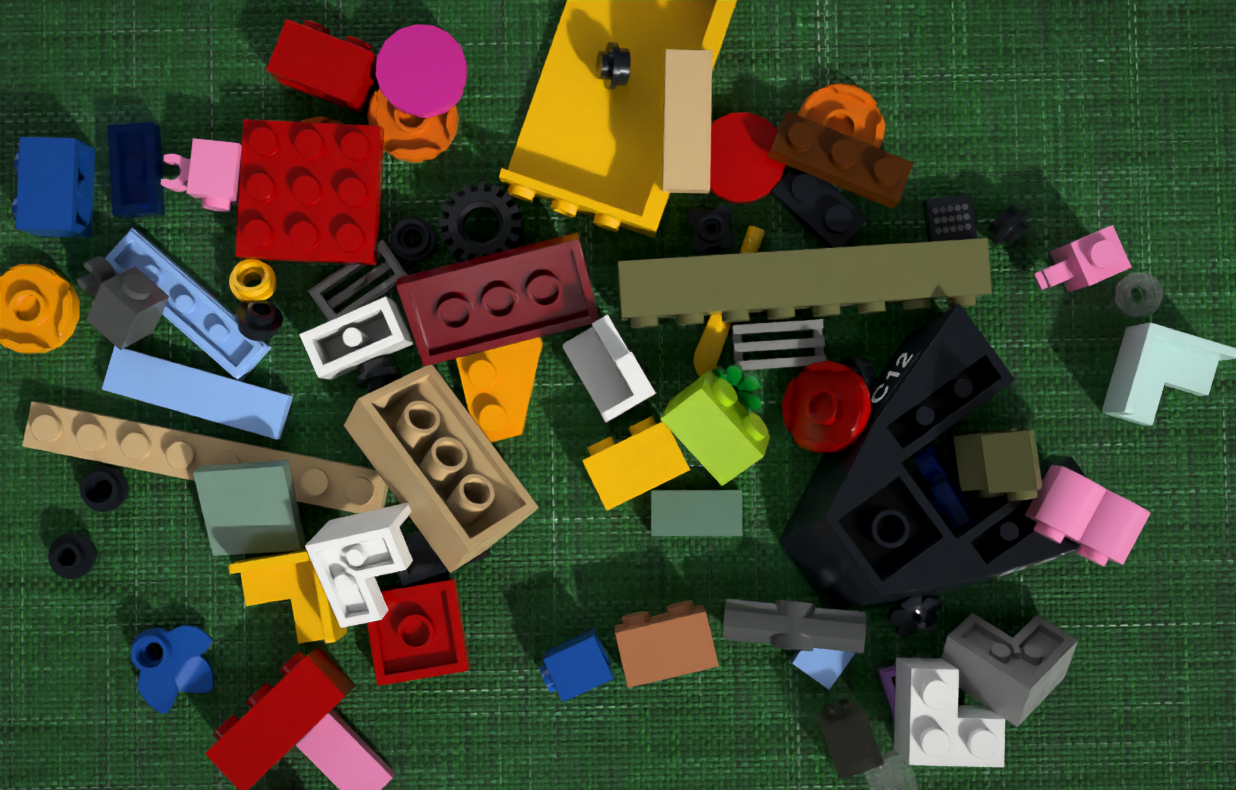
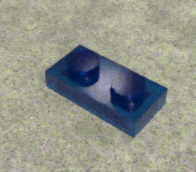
[108,122,165,219]

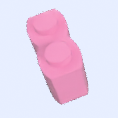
[1025,465,1150,567]

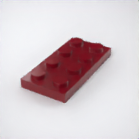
[396,233,599,366]

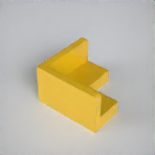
[228,549,347,644]

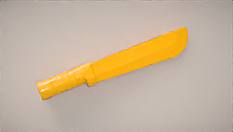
[694,226,765,376]

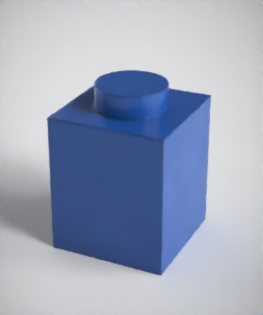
[540,628,614,702]

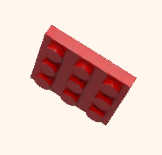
[235,119,384,265]

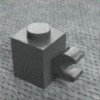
[77,256,170,350]

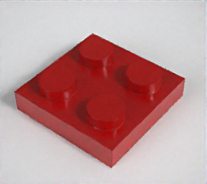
[367,577,470,686]

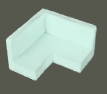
[1101,322,1236,426]

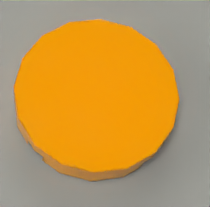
[0,264,80,354]

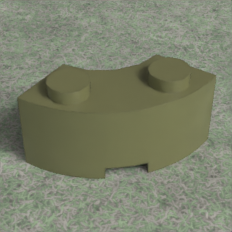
[953,428,1043,501]

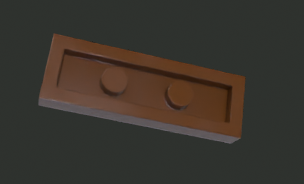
[767,110,913,209]

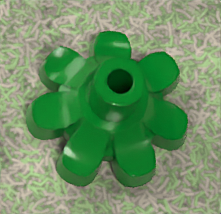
[711,364,762,412]

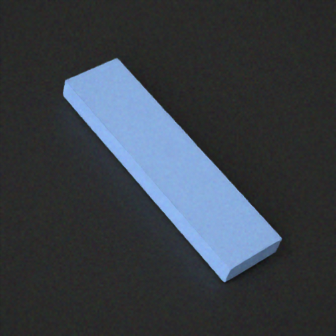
[105,228,272,381]
[102,346,293,439]

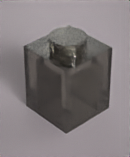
[813,699,884,780]

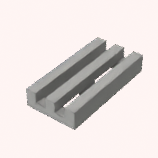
[308,239,408,321]
[731,319,826,370]

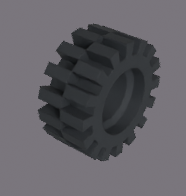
[439,182,524,262]

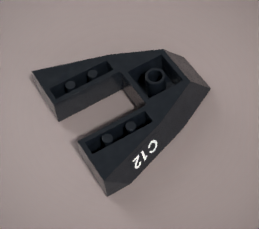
[779,303,1087,611]

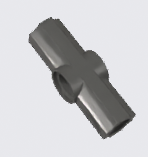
[723,599,866,653]

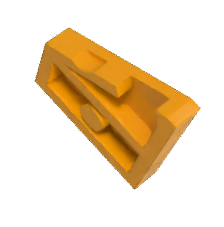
[456,337,543,443]

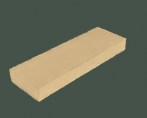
[662,49,712,193]

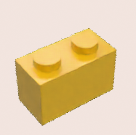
[582,416,690,511]

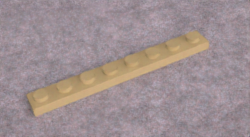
[22,402,388,514]

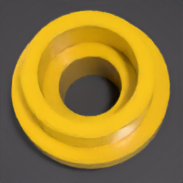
[229,259,277,303]

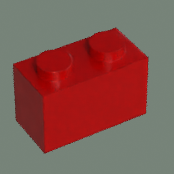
[266,19,377,115]

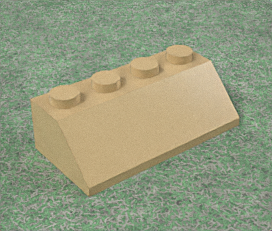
[344,365,539,573]

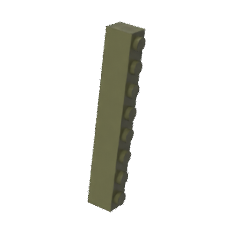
[616,238,992,328]

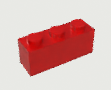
[205,647,355,790]

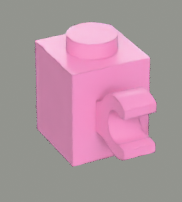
[161,138,242,212]
[1033,225,1132,292]

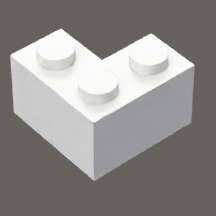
[894,657,1005,767]

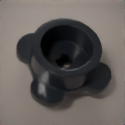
[687,205,735,253]

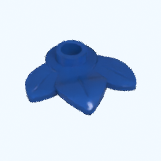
[131,625,215,714]

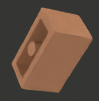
[615,600,719,688]

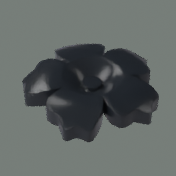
[887,595,943,639]

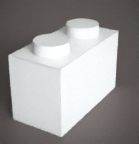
[299,297,414,380]

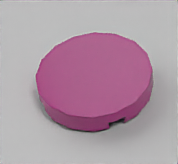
[375,24,468,118]

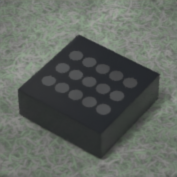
[922,193,977,242]

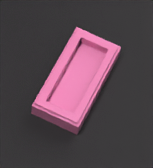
[296,709,396,790]

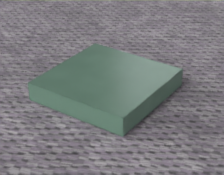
[193,460,306,556]

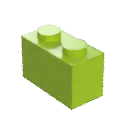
[661,370,770,486]

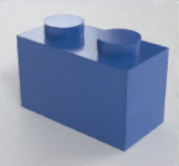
[12,137,96,238]

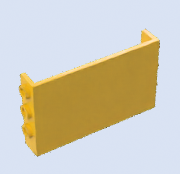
[499,0,737,238]

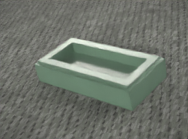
[651,489,742,536]

